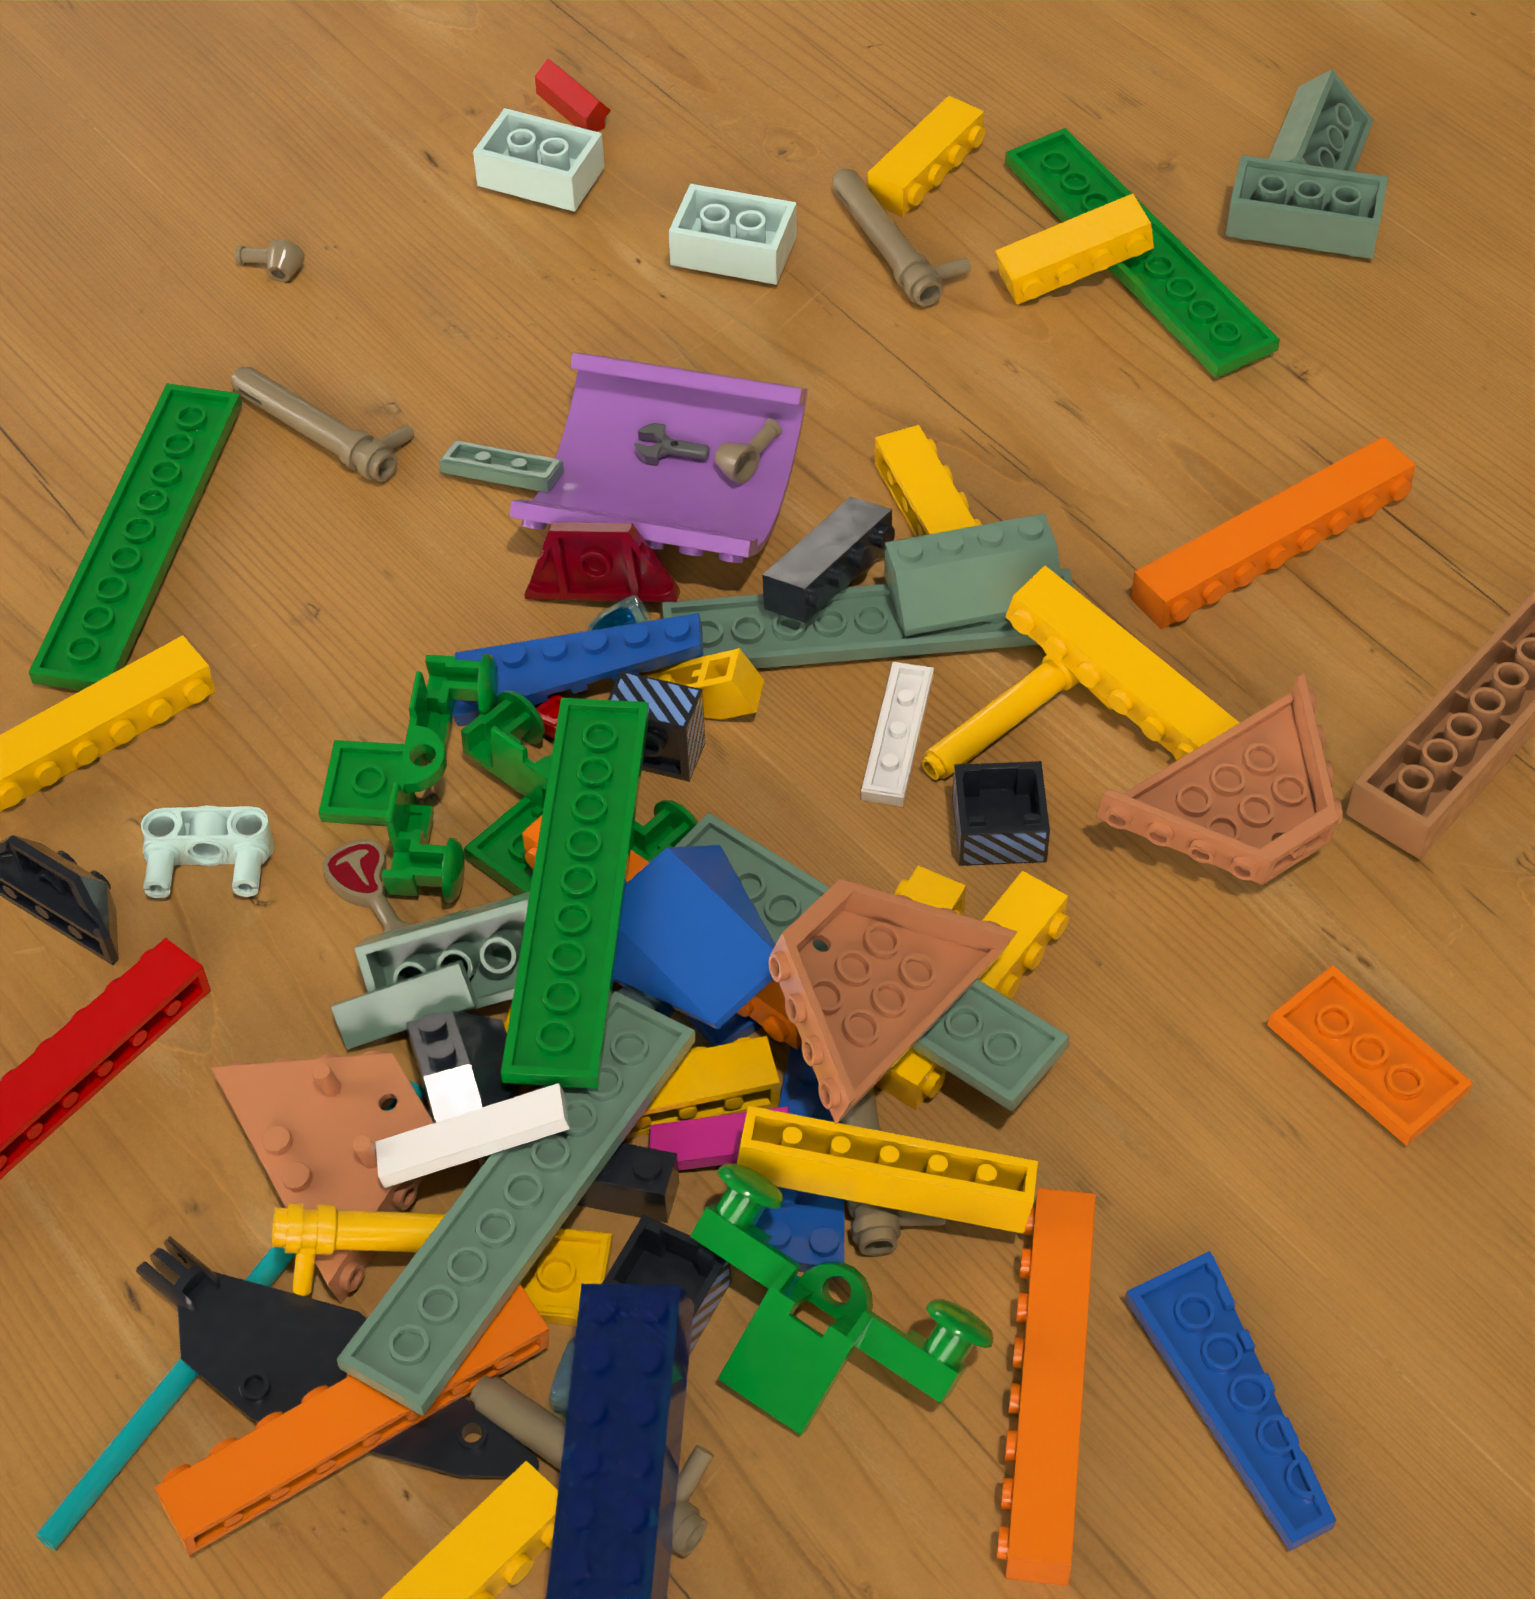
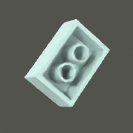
[473,108,605,212]
[669,184,797,285]

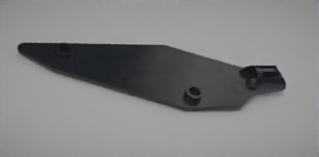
[136,1236,539,1478]

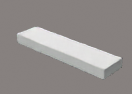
[861,662,934,807]
[375,1083,570,1188]

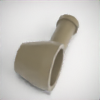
[235,239,305,282]
[715,419,782,484]

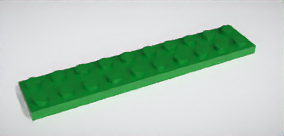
[1005,128,1280,378]
[28,383,242,690]
[501,698,649,1089]

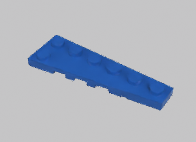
[453,613,704,726]
[755,1046,845,1278]
[1125,1251,1336,1551]

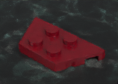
[524,522,680,602]

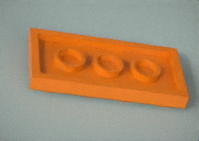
[1267,965,1473,1146]

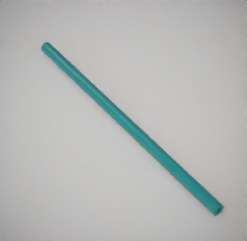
[35,1081,426,1551]

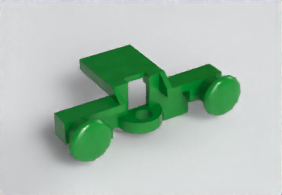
[318,654,499,903]
[461,691,699,895]
[690,1163,993,1435]

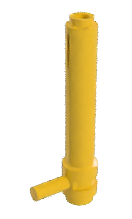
[921,655,1112,780]
[272,1203,446,1296]

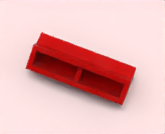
[535,59,611,132]

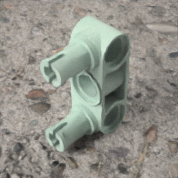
[141,805,275,898]

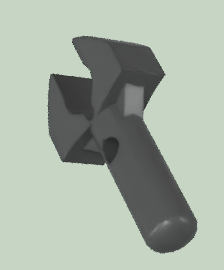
[634,423,710,466]

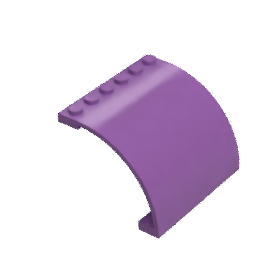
[509,353,808,563]

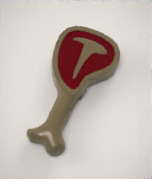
[323,839,412,932]

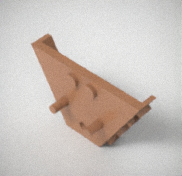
[1096,672,1342,885]
[769,879,1018,1125]
[211,1050,434,1304]

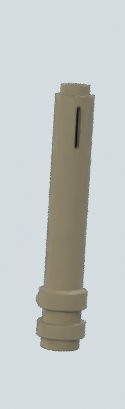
[833,168,971,307]
[231,367,414,482]
[841,1086,946,1256]
[470,1375,714,1557]

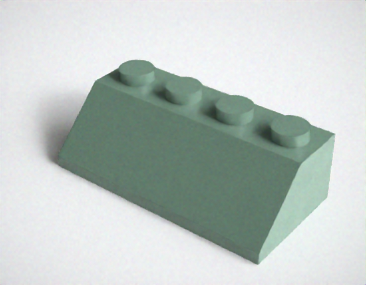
[1269,69,1374,172]
[1225,155,1388,259]
[884,513,1062,636]
[354,892,530,1012]

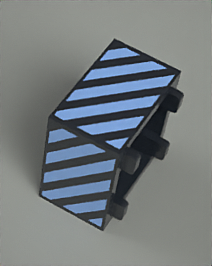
[608,671,706,782]
[952,761,1050,866]
[596,1215,732,1361]

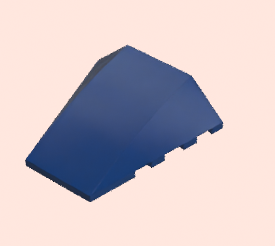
[613,845,776,1029]

